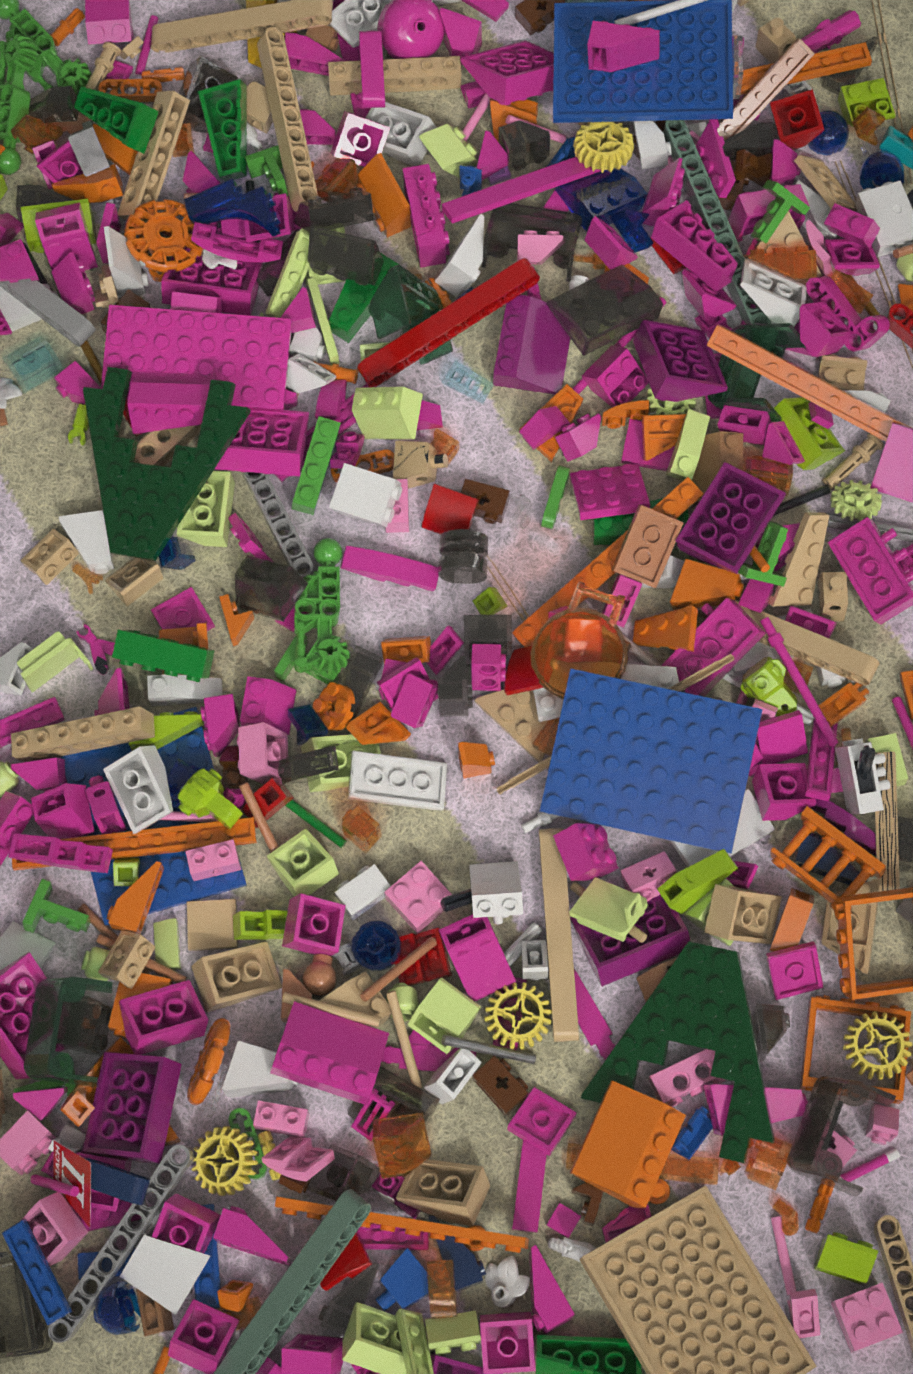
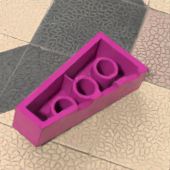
[651,200,738,292]
[127,382,210,434]

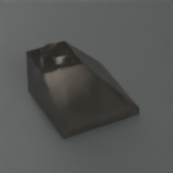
[752,1004,790,1062]
[307,1144,381,1202]

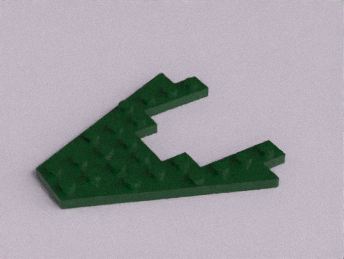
[83,367,251,561]
[581,942,775,1163]

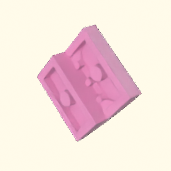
[806,220,832,277]
[262,1136,335,1182]

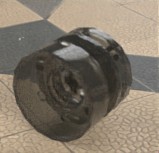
[438,529,489,584]

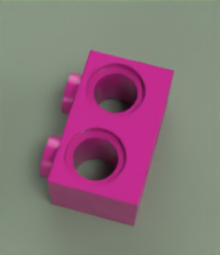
[601,573,642,628]
[472,644,506,691]

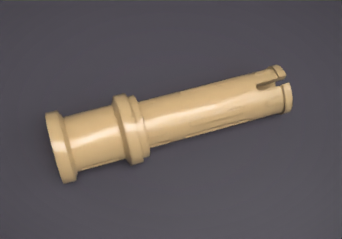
[85,42,121,91]
[822,433,884,490]

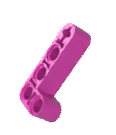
[359,30,385,108]
[806,276,890,351]

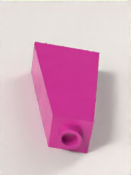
[703,1083,808,1136]

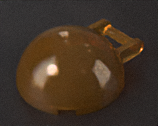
[531,581,628,699]

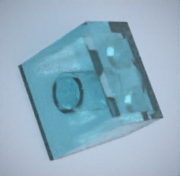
[2,336,63,394]

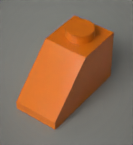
[458,742,495,779]

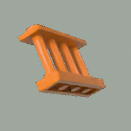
[770,806,886,913]

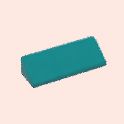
[879,126,913,169]

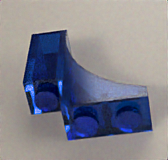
[184,179,281,237]

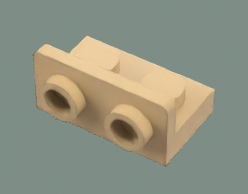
[94,264,119,308]
[818,354,868,391]
[20,529,79,585]
[98,930,155,989]

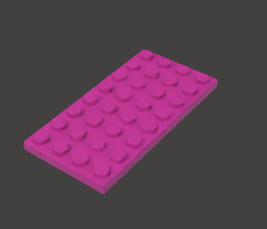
[101,305,292,411]

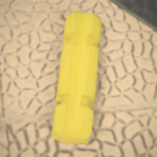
[258,1131,281,1181]

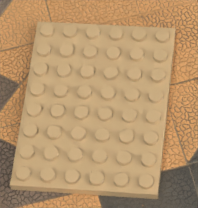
[579,1185,817,1374]

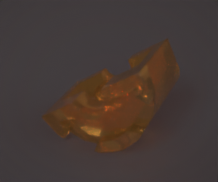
[11,115,63,154]
[745,1137,793,1191]

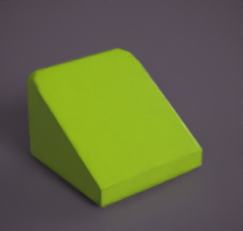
[472,587,508,620]
[113,858,140,886]

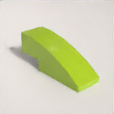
[233,910,287,940]

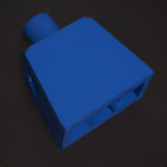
[375,1248,439,1311]

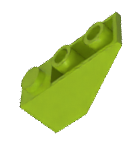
[129,711,204,751]
[657,849,738,914]

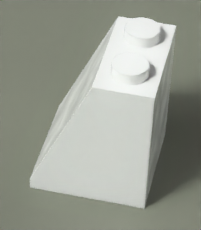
[329,463,402,528]
[222,1041,298,1098]

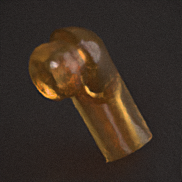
[772,1198,799,1236]

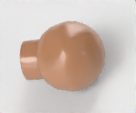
[303,954,337,996]

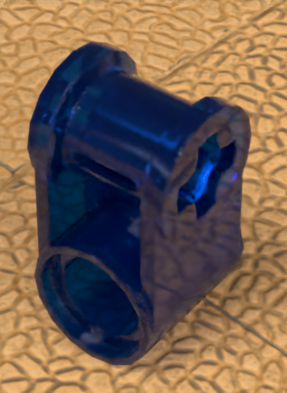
[167,759,201,808]

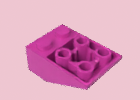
[587,21,660,72]
[641,158,685,227]
[35,202,98,270]
[439,914,516,1002]

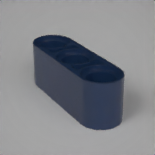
[84,1158,150,1205]

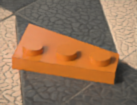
[519,384,583,462]
[633,605,698,652]

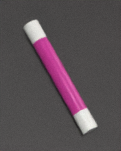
[828,1148,900,1190]

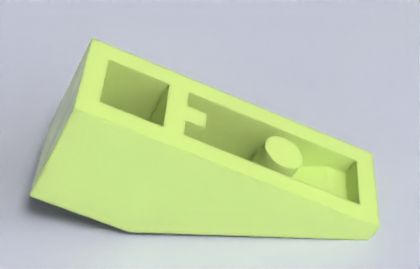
[666,409,710,481]

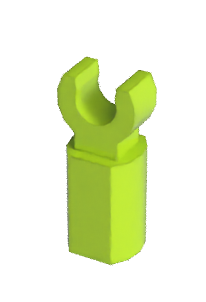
[68,404,89,446]

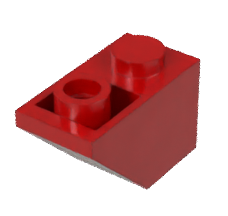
[242,778,294,828]

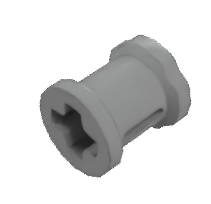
[333,943,363,976]

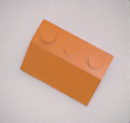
[356,152,411,238]

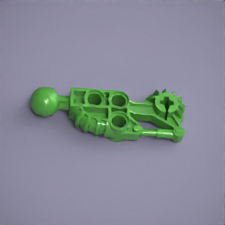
[0,0,92,108]
[0,35,39,175]
[294,538,350,676]

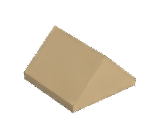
[105,558,164,606]

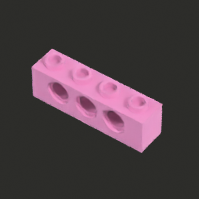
[649,1049,727,1107]

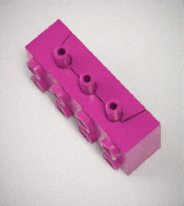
[402,164,450,268]
[827,517,913,625]
[661,598,766,697]

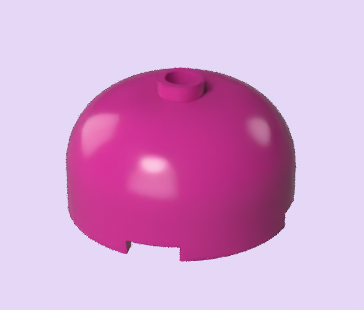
[377,0,445,59]

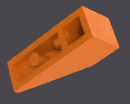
[52,164,123,203]
[107,861,164,934]

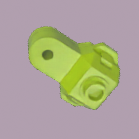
[741,657,797,717]
[178,768,243,829]

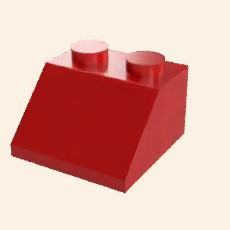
[770,89,824,150]

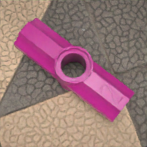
[801,10,861,53]

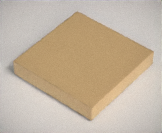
[187,899,238,951]

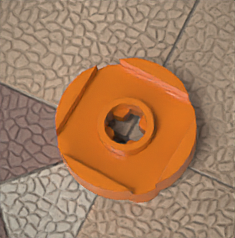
[312,682,355,731]

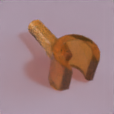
[573,254,605,270]

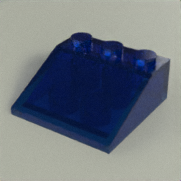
[554,168,648,232]

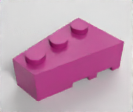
[728,184,809,242]

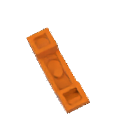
[92,124,137,175]
[60,1037,134,1127]

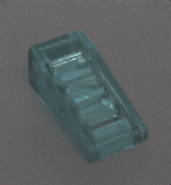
[441,360,494,404]

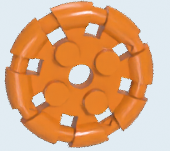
[124,199,204,273]
[187,1018,231,1105]

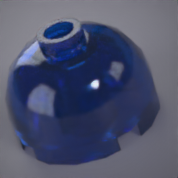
[808,110,849,156]
[860,151,904,190]
[351,921,401,971]
[93,1281,141,1335]

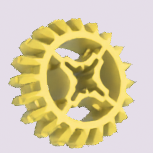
[573,122,634,173]
[485,982,552,1050]
[843,1011,912,1081]
[191,1126,258,1196]

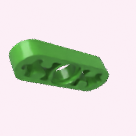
[541,465,571,530]
[228,1108,267,1180]

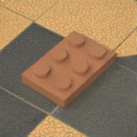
[612,504,683,588]

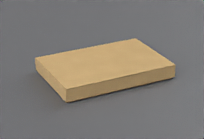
[794,155,857,212]

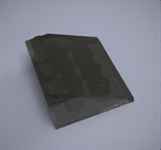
[546,264,663,356]

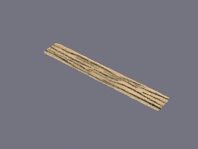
[875,752,900,891]

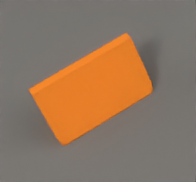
[381,636,431,664]

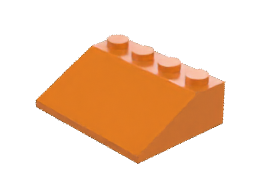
[570,1081,686,1208]

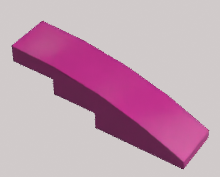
[340,546,440,591]
[8,834,113,873]

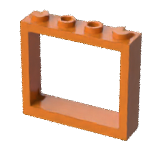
[834,887,913,1000]
[800,995,912,1104]

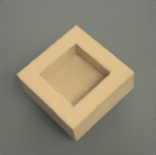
[120,36,144,60]

